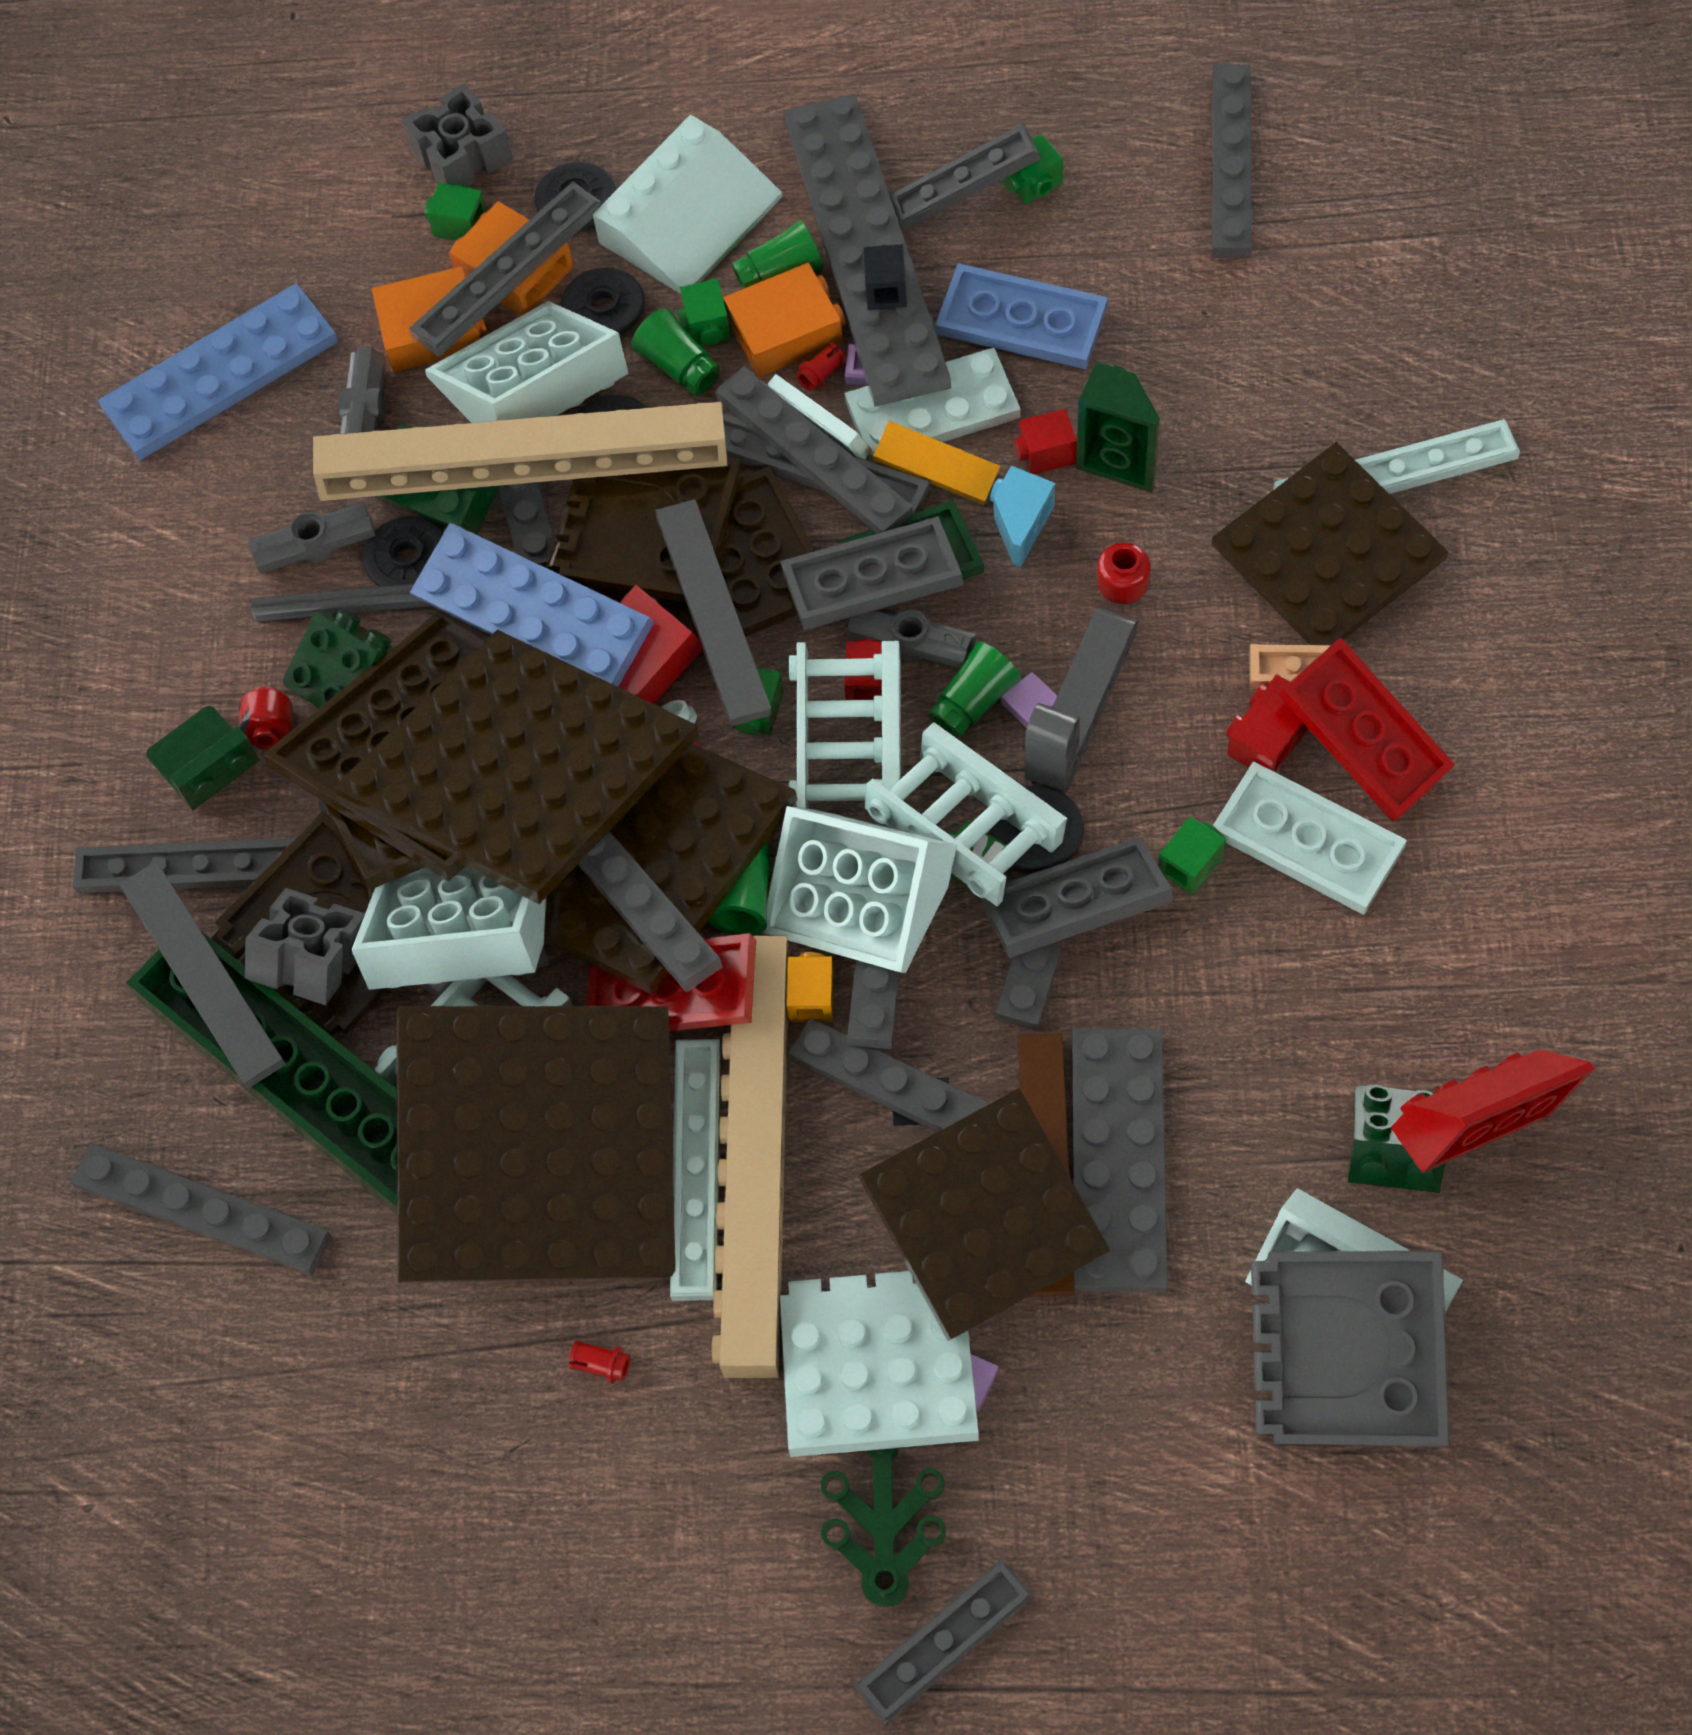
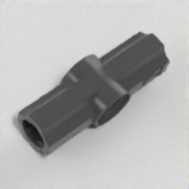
[339,347,386,434]
[248,502,376,574]
[847,608,977,669]

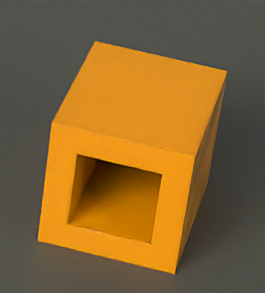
[786,952,834,1022]

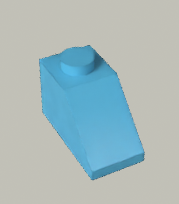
[990,466,1055,568]

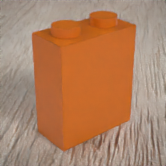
[449,201,574,316]
[723,262,846,378]
[371,266,487,373]

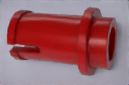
[796,343,846,391]
[568,1340,631,1384]

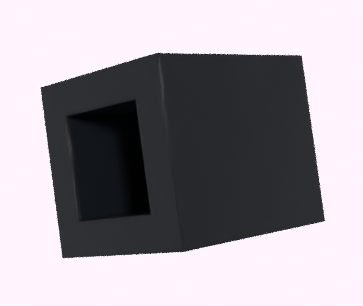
[863,244,907,310]

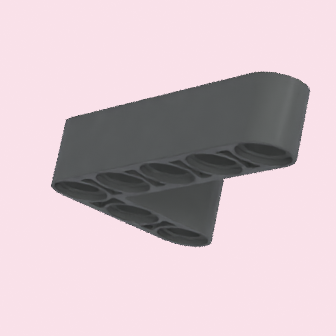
[1025,606,1139,793]

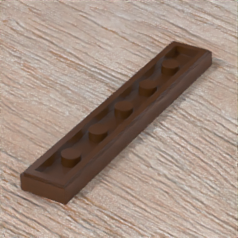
[1018,1033,1075,1297]

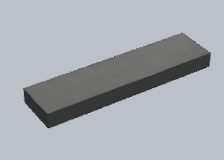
[890,123,1041,231]
[854,1558,1033,1726]

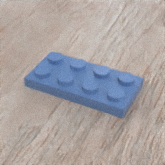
[935,263,1108,369]

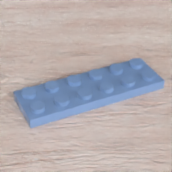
[97,283,339,461]
[410,523,654,687]

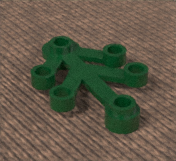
[821,1447,946,1608]

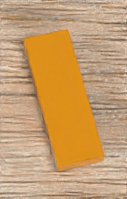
[873,421,1000,506]

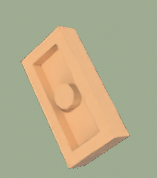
[1249,644,1331,689]

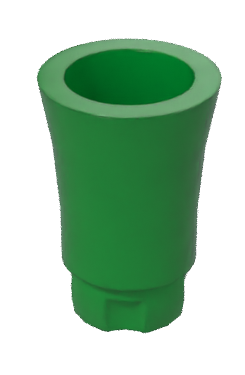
[732,220,823,289]
[631,308,720,396]
[928,642,1021,738]
[708,841,771,935]

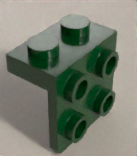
[283,610,394,708]
[146,706,260,811]
[1348,1085,1445,1193]

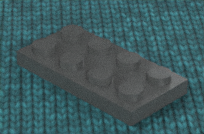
[781,517,963,630]
[980,837,1174,958]

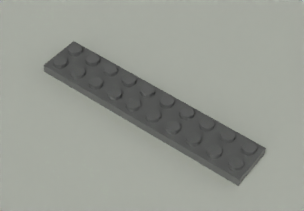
[783,94,952,407]

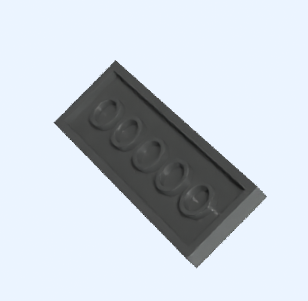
[1072,1029,1168,1293]

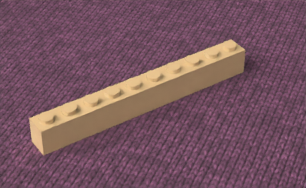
[313,402,727,501]
[712,936,790,1378]

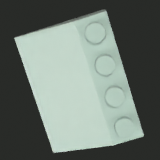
[593,114,783,294]
[425,301,629,423]
[762,806,957,973]
[351,866,546,990]

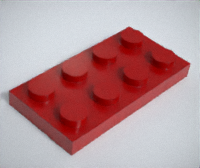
[1277,637,1455,822]
[586,933,757,1031]

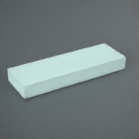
[767,374,873,460]

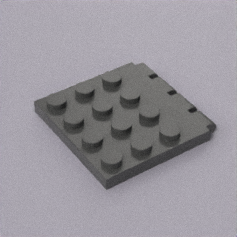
[1251,1251,1450,1446]

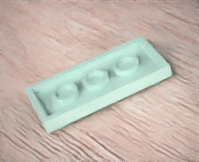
[845,348,1021,463]
[1213,761,1407,915]

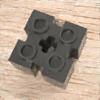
[402,83,513,187]
[245,888,365,1005]

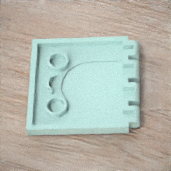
[780,1271,979,1457]

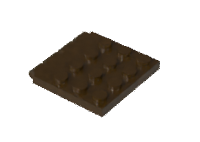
[546,458,742,603]
[211,811,389,1036]

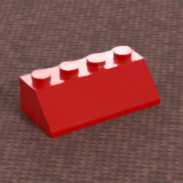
[1391,1049,1595,1173]

